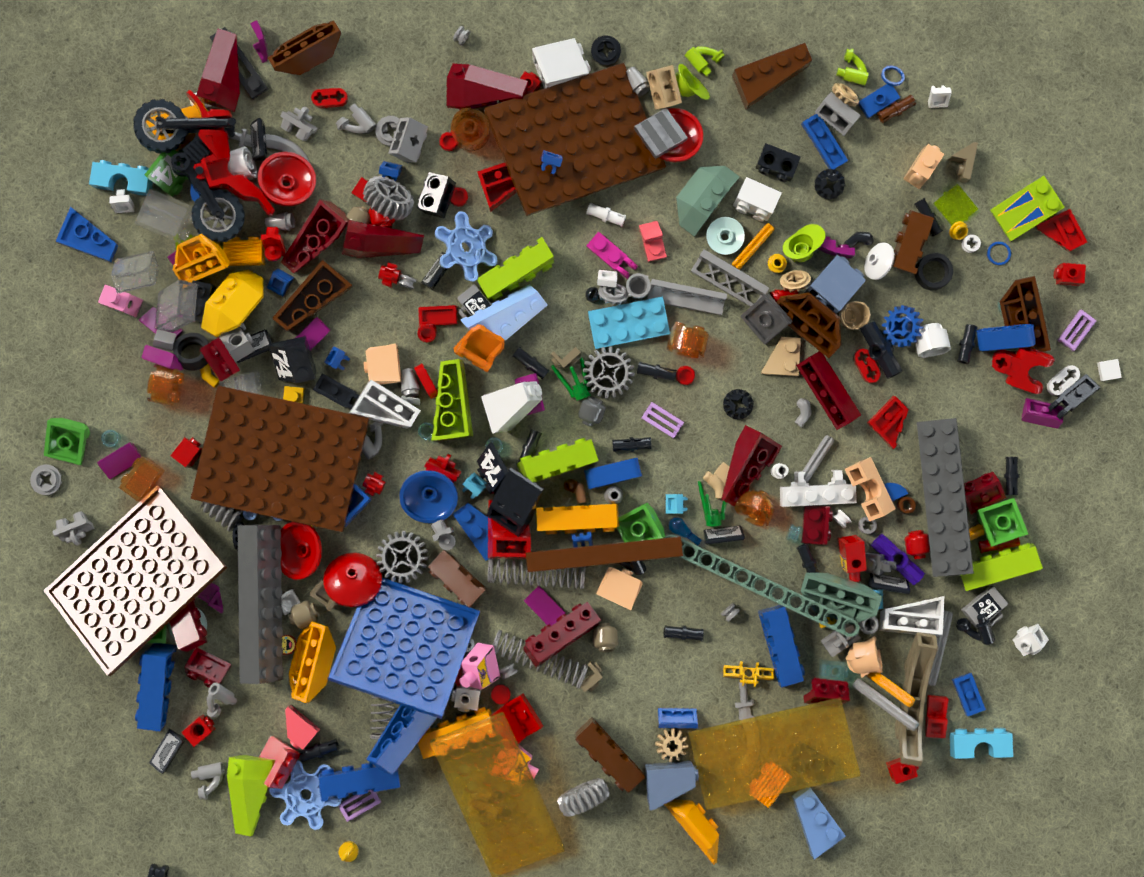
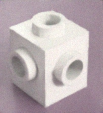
[1013,624,1049,656]
[451,685,480,712]

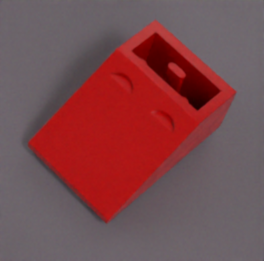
[488,500,531,559]

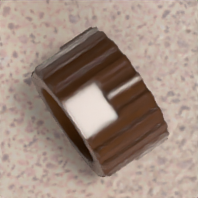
[897,497,916,514]

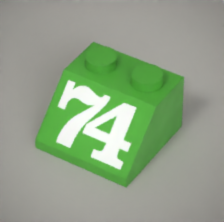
[144,150,189,197]

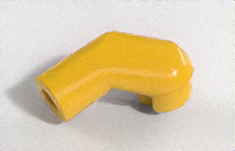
[200,364,220,388]

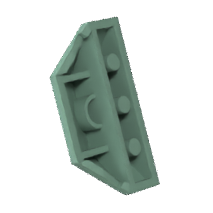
[676,166,740,237]
[800,573,882,625]

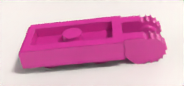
[586,231,638,279]

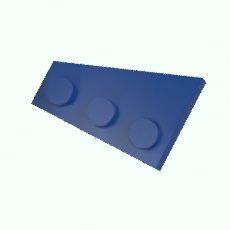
[56,207,118,263]
[453,503,489,561]

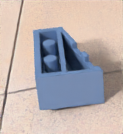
[792,785,845,860]

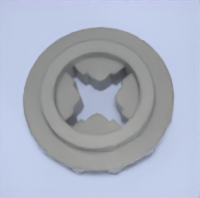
[375,116,400,147]
[598,284,628,305]
[30,464,62,495]

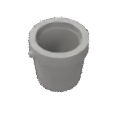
[626,273,651,299]

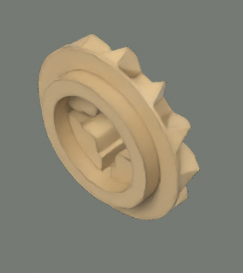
[832,83,859,106]
[780,270,811,292]

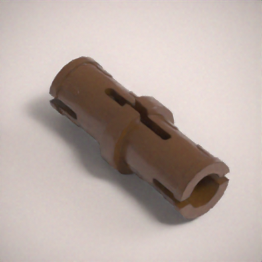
[877,95,916,124]

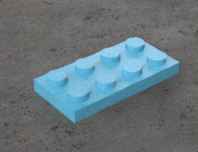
[588,296,670,349]

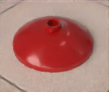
[659,108,703,162]
[258,152,316,206]
[280,522,322,579]
[323,553,382,607]

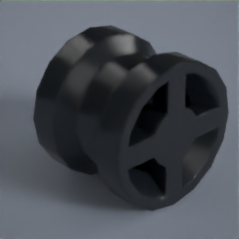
[148,864,169,877]

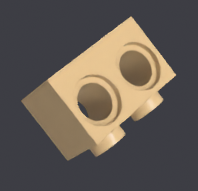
[646,65,682,110]

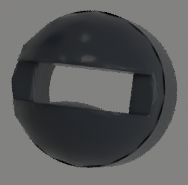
[585,287,600,303]

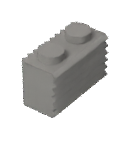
[815,92,861,136]

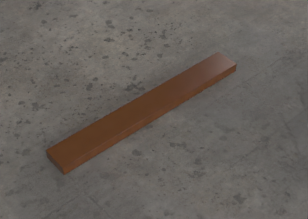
[526,536,683,572]

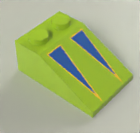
[990,176,1065,242]

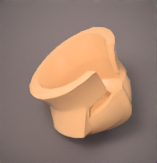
[845,636,883,678]

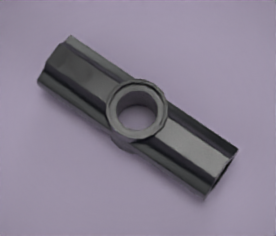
[860,321,903,379]

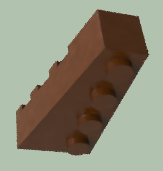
[575,717,645,793]

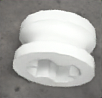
[962,235,981,253]
[832,510,851,528]

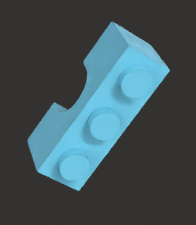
[89,160,153,197]
[949,728,1013,759]

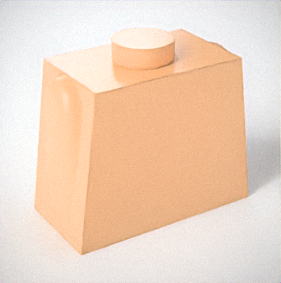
[904,144,944,189]
[364,343,401,385]
[596,567,643,610]

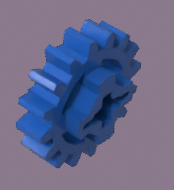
[882,305,924,347]

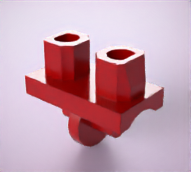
[261,227,286,261]
[424,454,462,483]

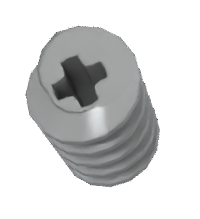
[200,502,243,532]

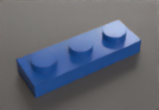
[801,114,848,169]

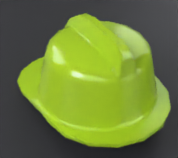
[675,64,710,100]
[783,224,825,262]

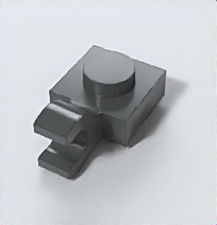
[864,552,896,575]

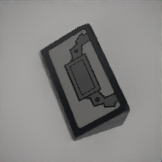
[250,118,267,161]
[421,252,448,290]
[237,329,273,363]
[703,525,745,544]
[868,573,910,594]
[149,729,186,774]

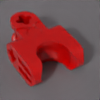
[992,347,1055,394]

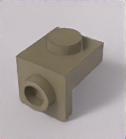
[551,347,581,369]
[310,578,339,611]
[581,661,603,692]

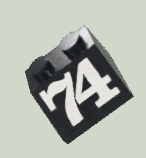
[268,336,316,383]
[477,443,508,495]

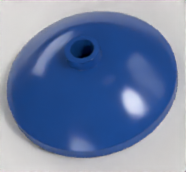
[399,470,458,523]

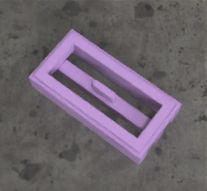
[1058,310,1096,352]
[641,402,684,439]
[338,790,381,822]

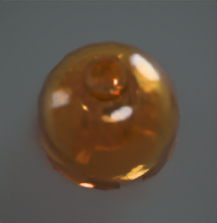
[734,490,774,527]

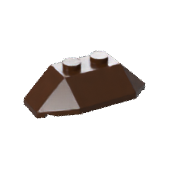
[268,20,341,75]
[1000,276,1051,352]
[777,293,841,358]

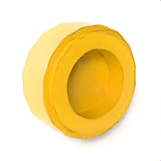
[338,841,359,862]

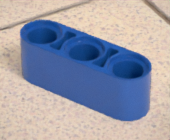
[976,324,1036,351]
[584,457,642,489]

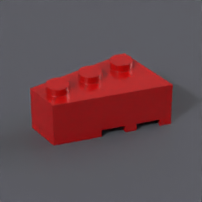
[477,162,517,212]

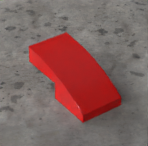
[925,695,949,739]

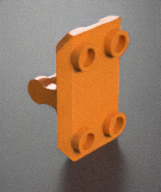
[453,324,505,372]

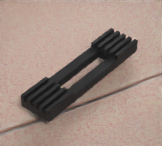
[210,27,269,100]

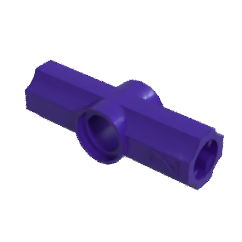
[870,534,925,586]

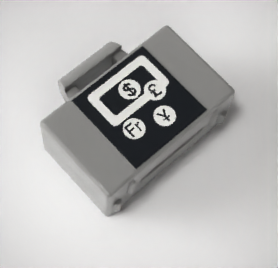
[457,284,492,318]
[961,586,1008,628]

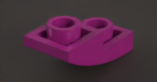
[818,237,855,258]
[295,317,330,350]

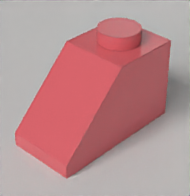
[285,705,320,750]

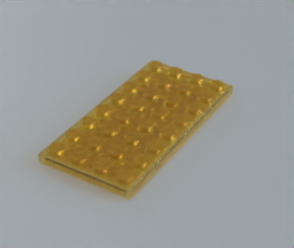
[688,697,861,810]
[430,712,565,877]

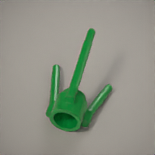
[551,358,591,401]
[698,481,727,526]

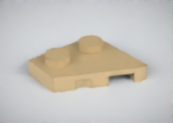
[761,337,801,376]

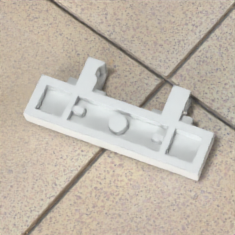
[780,470,856,507]

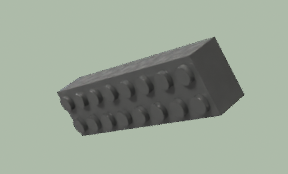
[917,418,974,577]
[238,525,283,684]

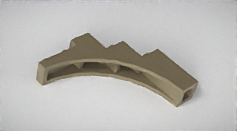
[895,632,938,767]

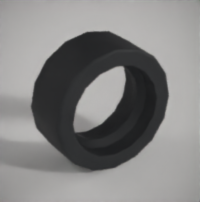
[915,253,954,291]
[173,333,209,371]

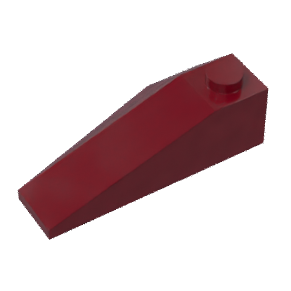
[196,28,240,113]
[446,63,529,109]
[281,200,348,274]
[342,220,424,258]
[721,425,782,507]

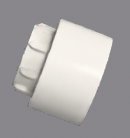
[228,146,258,180]
[915,323,951,358]

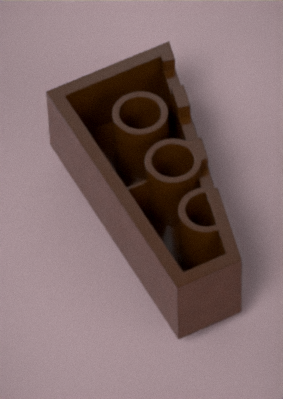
[732,43,812,110]
[272,260,353,332]

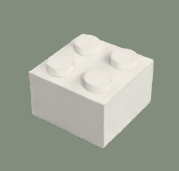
[733,177,782,222]

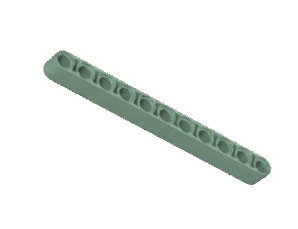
[665,535,859,637]

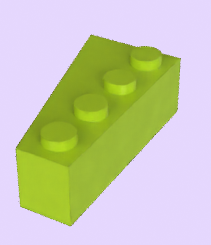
[477,237,554,301]
[431,359,473,441]
[516,438,599,483]
[961,543,1043,591]

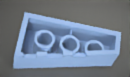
[461,284,547,341]

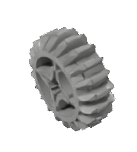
[363,176,414,220]
[583,347,635,398]
[376,531,429,583]
[558,778,610,817]

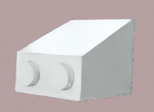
[532,38,591,89]
[481,381,542,434]

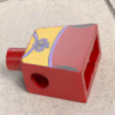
[837,535,867,582]

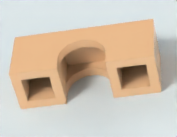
[845,457,895,521]

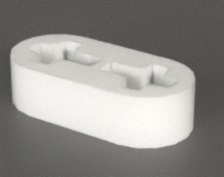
[1047,365,1080,396]

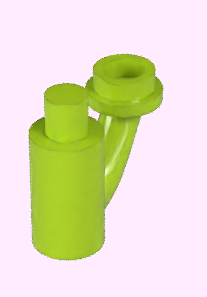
[684,46,725,77]
[836,48,869,86]

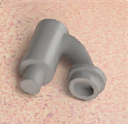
[336,104,376,134]
[362,421,383,460]
[207,683,237,718]
[191,762,225,800]

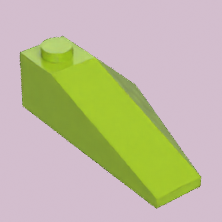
[227,755,275,837]

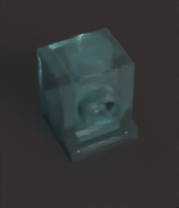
[818,659,849,681]

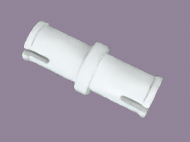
[586,203,626,227]
[771,463,789,479]

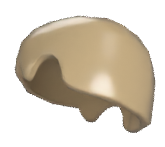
[839,301,871,330]

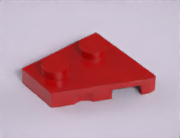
[1035,209,1087,252]
[867,396,909,449]

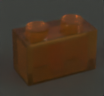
[119,456,165,501]

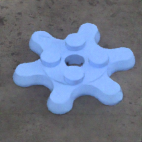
[435,211,498,281]
[270,760,342,830]

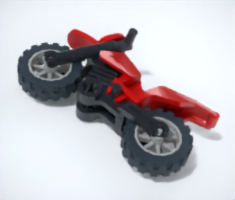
[133,90,275,243]

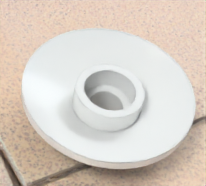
[864,243,895,280]

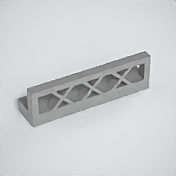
[690,249,769,307]
[647,279,727,315]

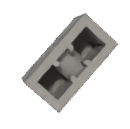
[388,117,428,162]

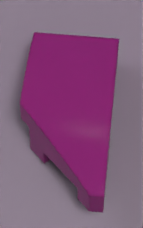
[250,20,268,63]
[197,582,224,613]

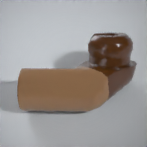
[564,479,587,504]

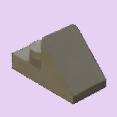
[948,142,978,183]

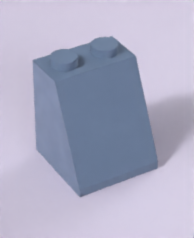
[804,255,866,314]
[645,761,699,810]

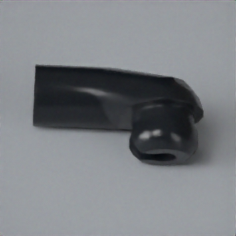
[844,232,874,248]

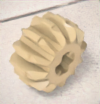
[655,728,688,762]

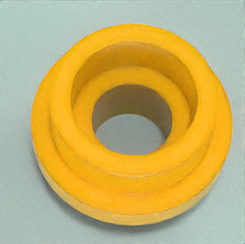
[949,221,968,240]
[767,254,787,273]

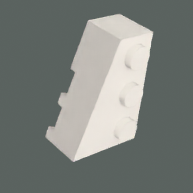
[349,380,421,429]
[879,596,944,637]

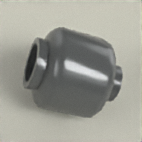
[578,397,606,426]

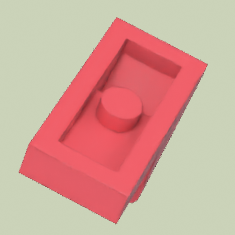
[639,221,667,262]

